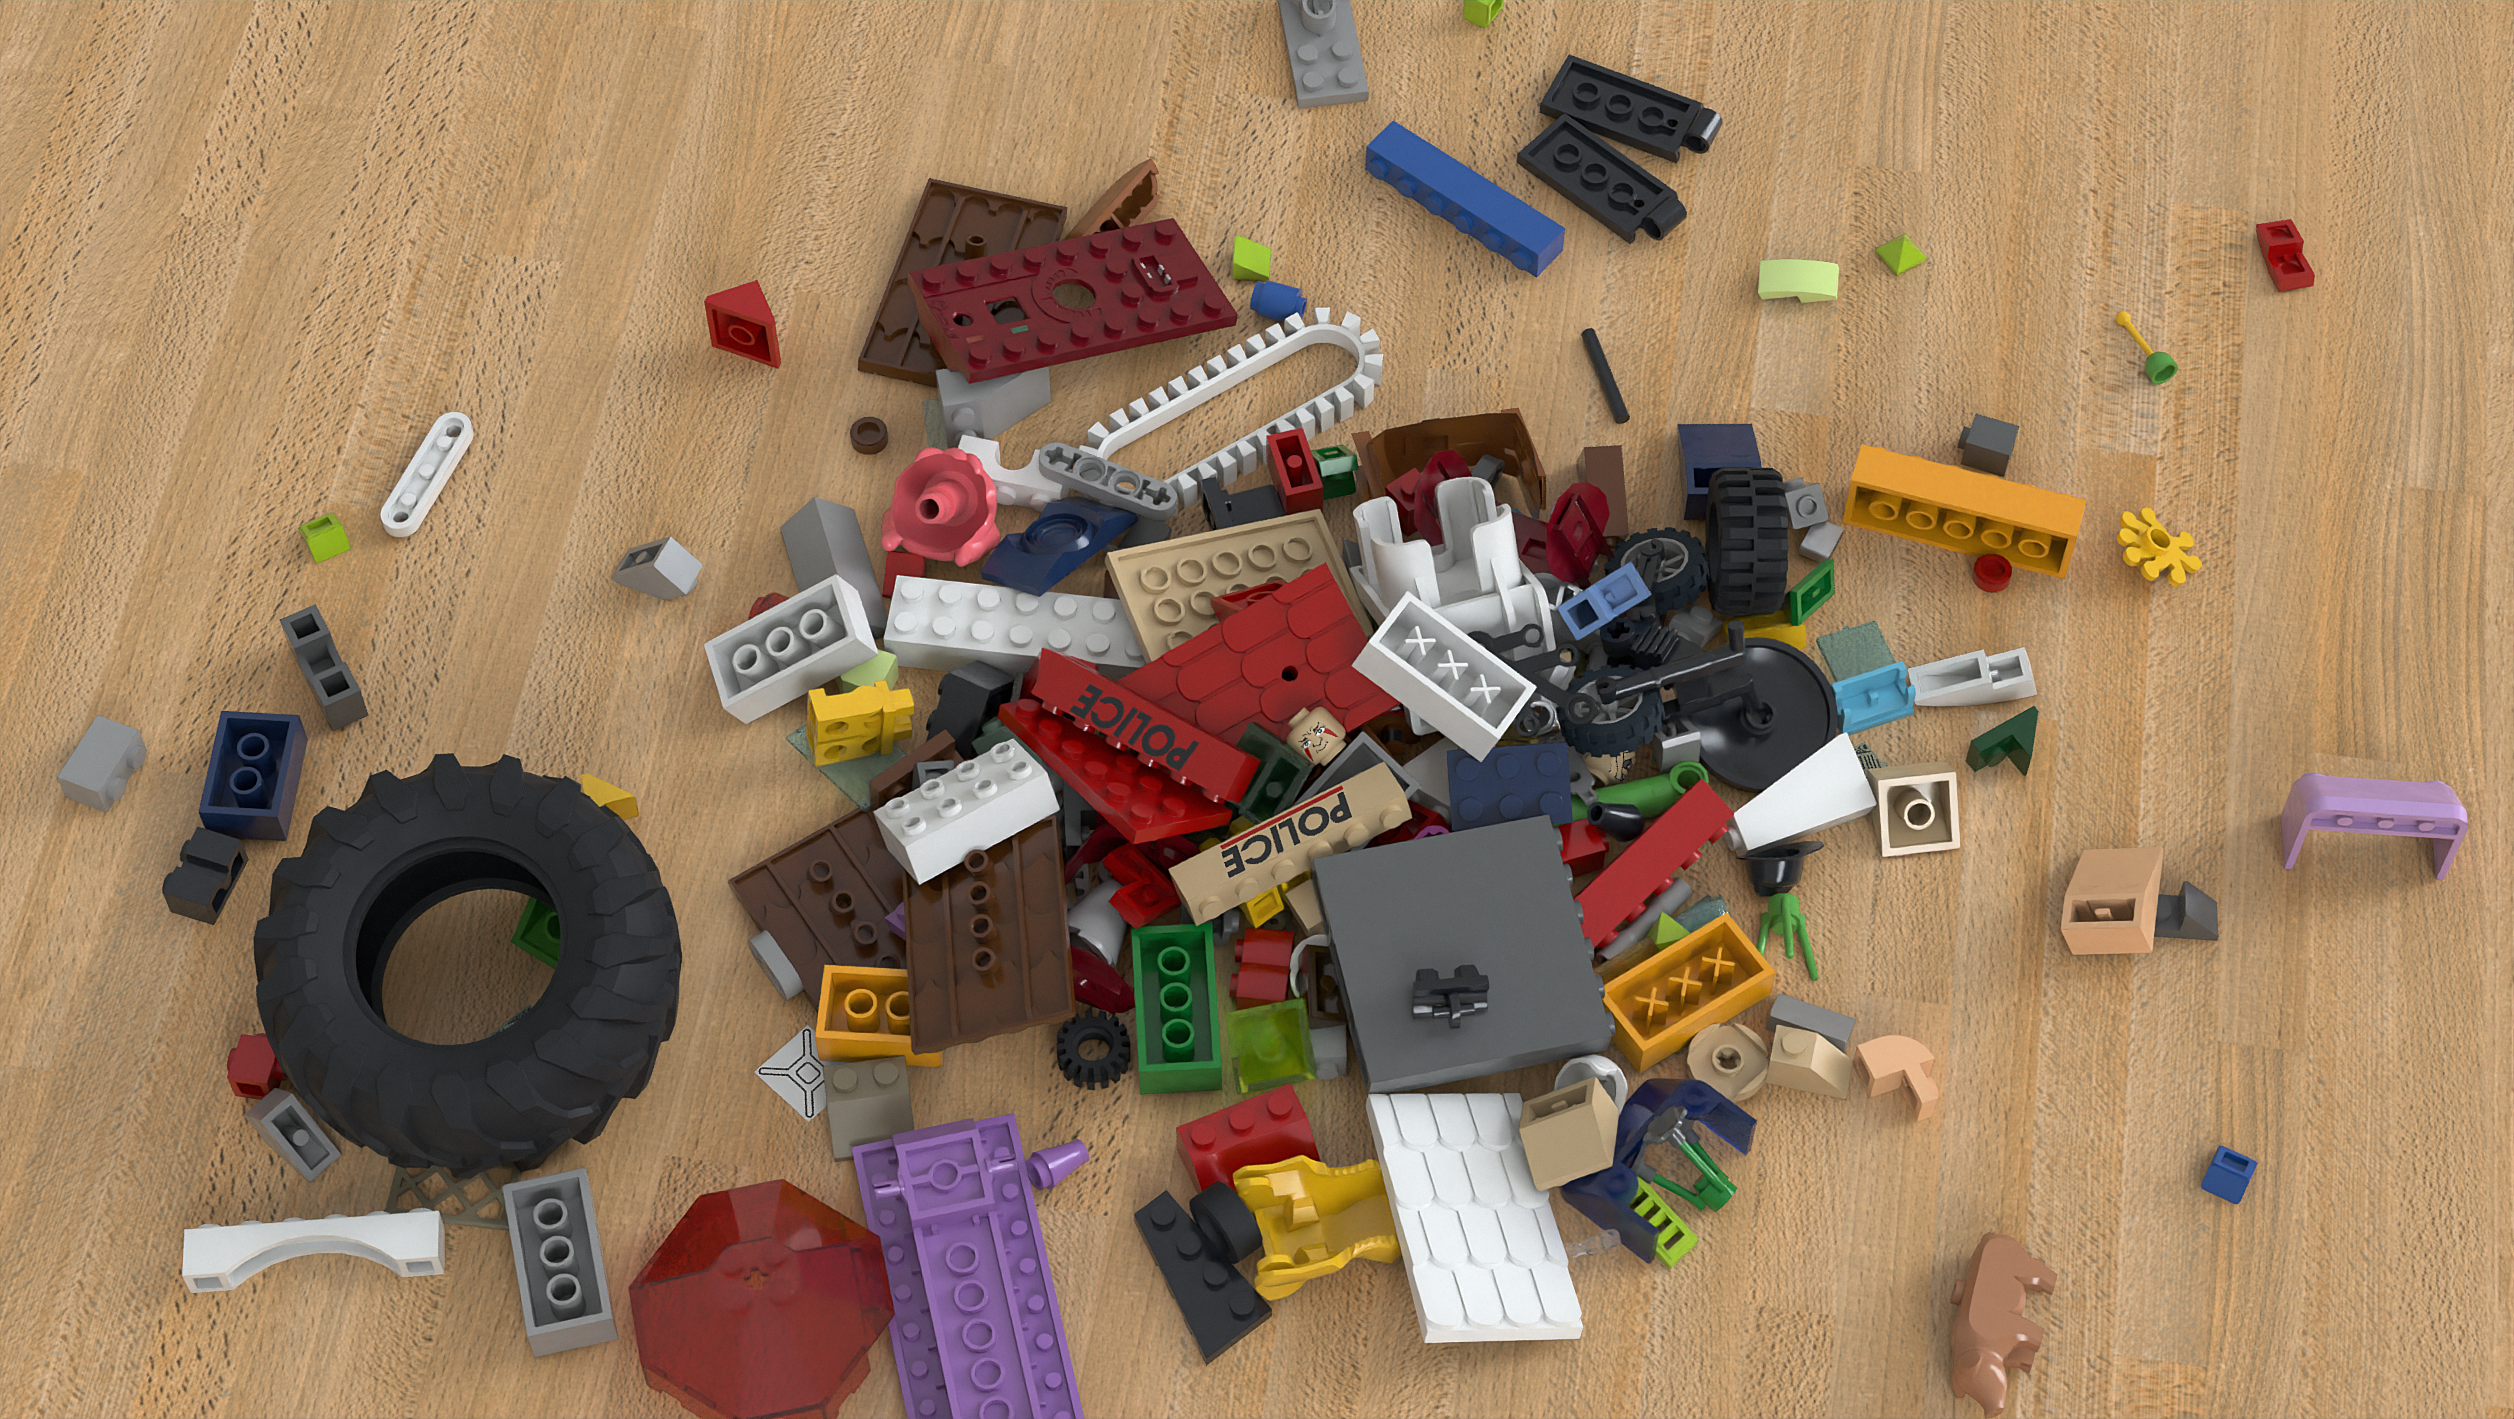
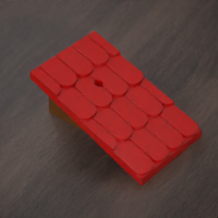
[1117,562,1401,805]

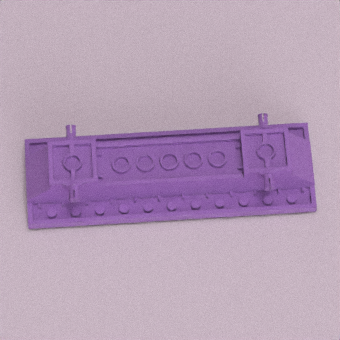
[851,1113,1084,1419]

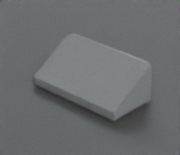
[1766,993,1856,1053]

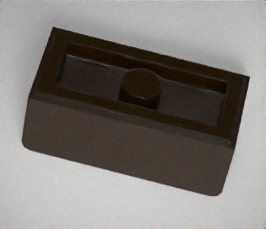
[1298,944,1348,1030]

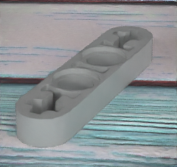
[1039,442,1177,521]

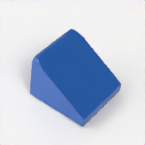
[2201,1145,2258,1204]

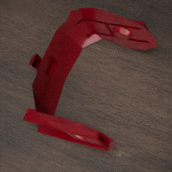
[1412,450,1615,590]
[1063,812,1202,1016]

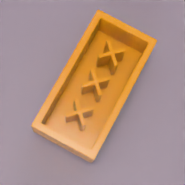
[1602,912,1775,1074]

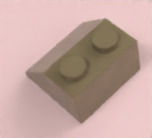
[823,1055,914,1162]

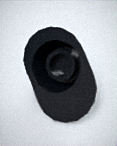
[1736,841,1824,897]

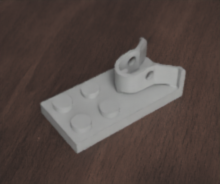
[1277,0,1369,109]

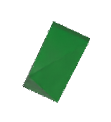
[1781,558,1835,626]

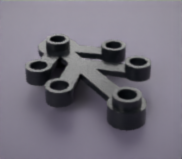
[1467,624,1598,737]

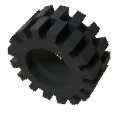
[1056,1010,1131,1090]

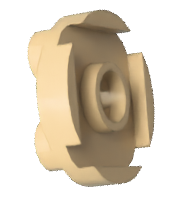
[1685,1023,1769,1106]

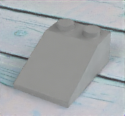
[936,367,1051,449]

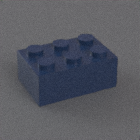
[198,711,308,841]
[1446,742,1573,831]

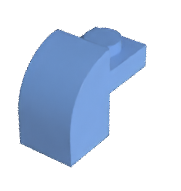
[1557,561,1651,641]

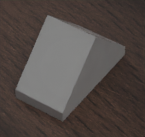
[1649,717,1701,774]

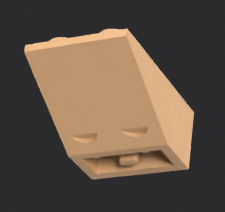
[2060,847,2164,955]

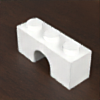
[958,435,1073,512]

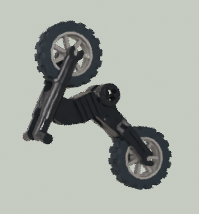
[1556,527,1760,758]

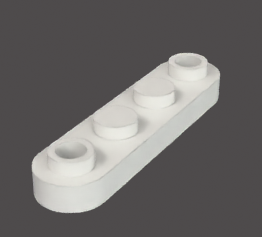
[380,412,474,537]

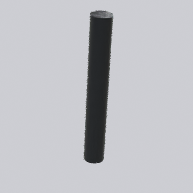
[1581,328,1630,424]

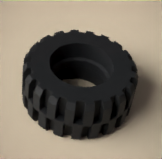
[1705,468,1789,615]

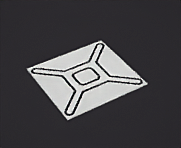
[754,1025,849,1122]

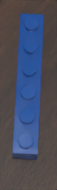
[1365,121,1565,278]

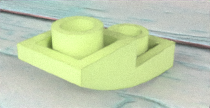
[1758,259,1839,303]

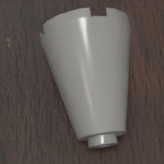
[1067,881,1128,969]

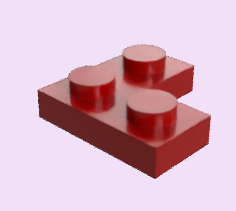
[1102,842,1182,930]

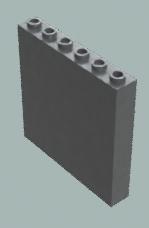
[1310,814,1616,1098]

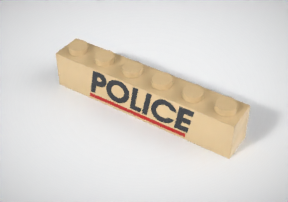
[1168,762,1412,926]

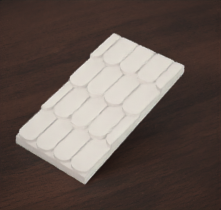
[1365,1093,1583,1343]

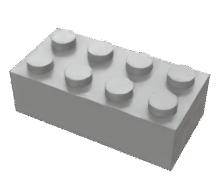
[502,1168,619,1358]

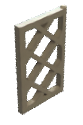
[384,1162,522,1231]

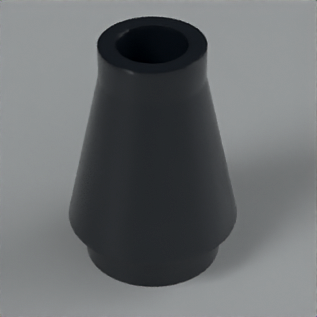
[1587,801,1644,842]

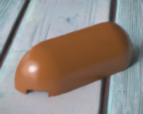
[1062,159,1160,241]

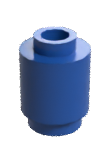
[1250,280,1307,323]

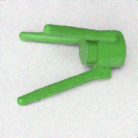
[1756,893,1819,981]

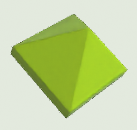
[1875,233,1927,276]
[1642,912,1691,955]

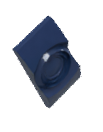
[981,496,1138,597]

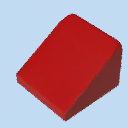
[882,551,927,598]

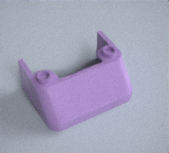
[2281,773,2468,880]

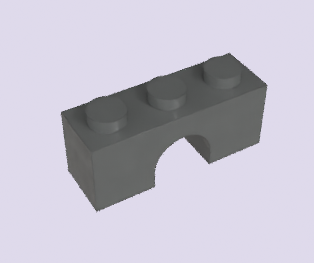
[280,604,369,731]

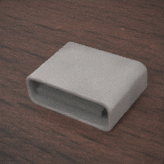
[1799,521,1844,563]

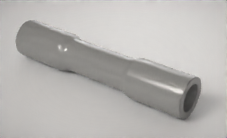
[1595,877,1692,972]

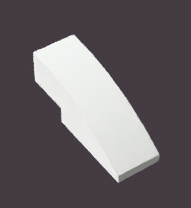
[1908,647,2037,706]

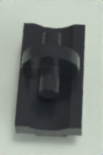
[1412,964,1489,1029]

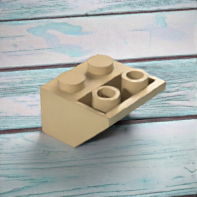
[1519,1076,1619,1192]

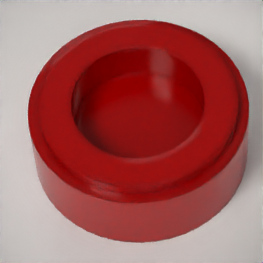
[1972,554,2012,593]

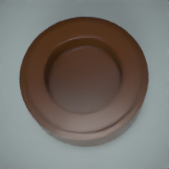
[850,417,888,455]

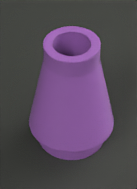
[1025,1139,1089,1190]

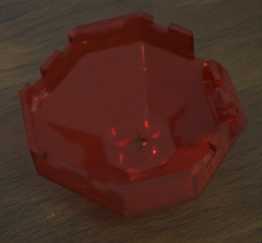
[628,1179,895,1419]

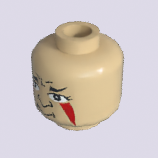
[1287,707,1347,767]

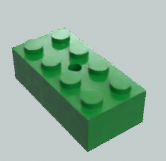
[1131,923,1222,1095]

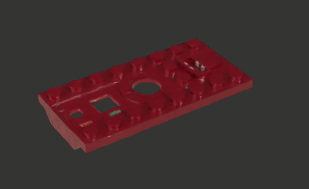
[907,218,1238,384]

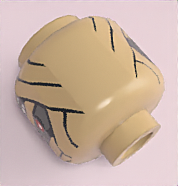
[1580,750,1637,789]

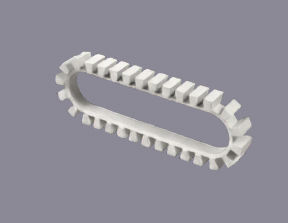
[1079,307,1383,516]

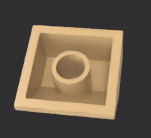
[1867,761,1960,857]

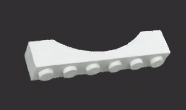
[182,1208,445,1293]

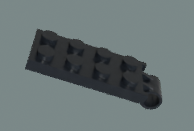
[1539,54,1723,164]
[1517,113,1687,244]

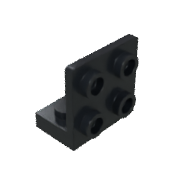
[1201,476,1285,531]

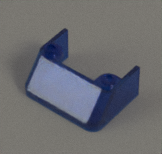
[1559,1078,1757,1264]

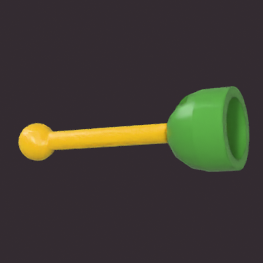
[2116,311,2178,384]

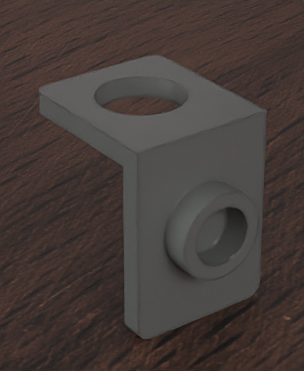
[1102,515,1172,553]

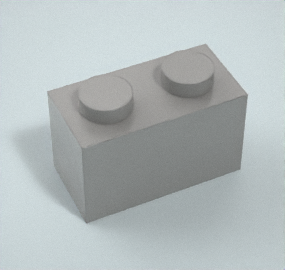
[57,715,147,813]

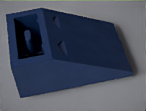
[1677,424,1762,520]

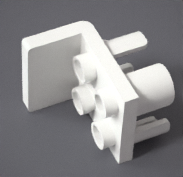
[1349,477,1556,735]

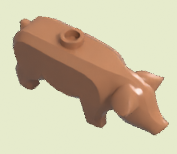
[1950,1232,2058,1418]

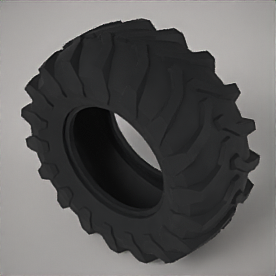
[253,753,682,1179]

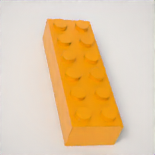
[1842,444,2086,579]

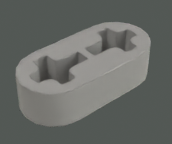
[748,930,804,1001]

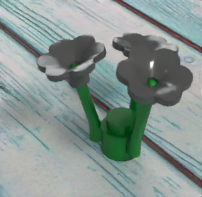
[1619,1106,1737,1212]

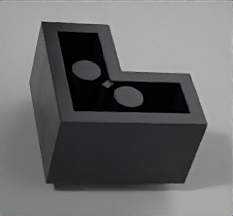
[925,660,1019,760]

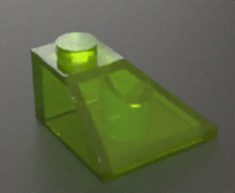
[1224,998,1318,1095]

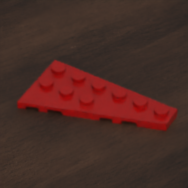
[997,699,1232,845]

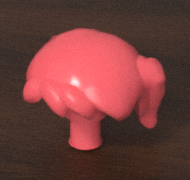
[881,447,1000,567]

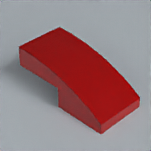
[2256,219,2315,292]

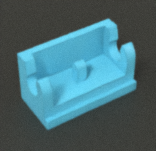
[1831,661,1916,736]

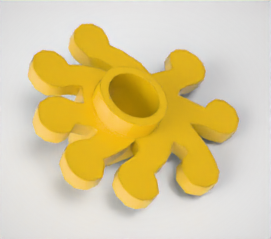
[2116,507,2202,587]

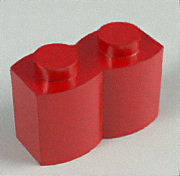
[1229,927,1295,1016]

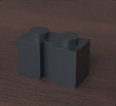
[162,827,249,925]

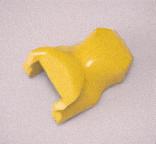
[1233,1155,1402,1301]

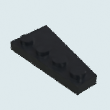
[1134,1190,1272,1366]

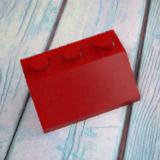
[1176,1083,1321,1195]

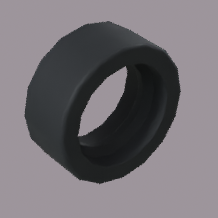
[1189,1181,1263,1265]

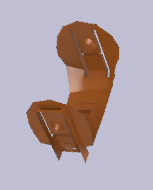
[1351,407,1546,519]

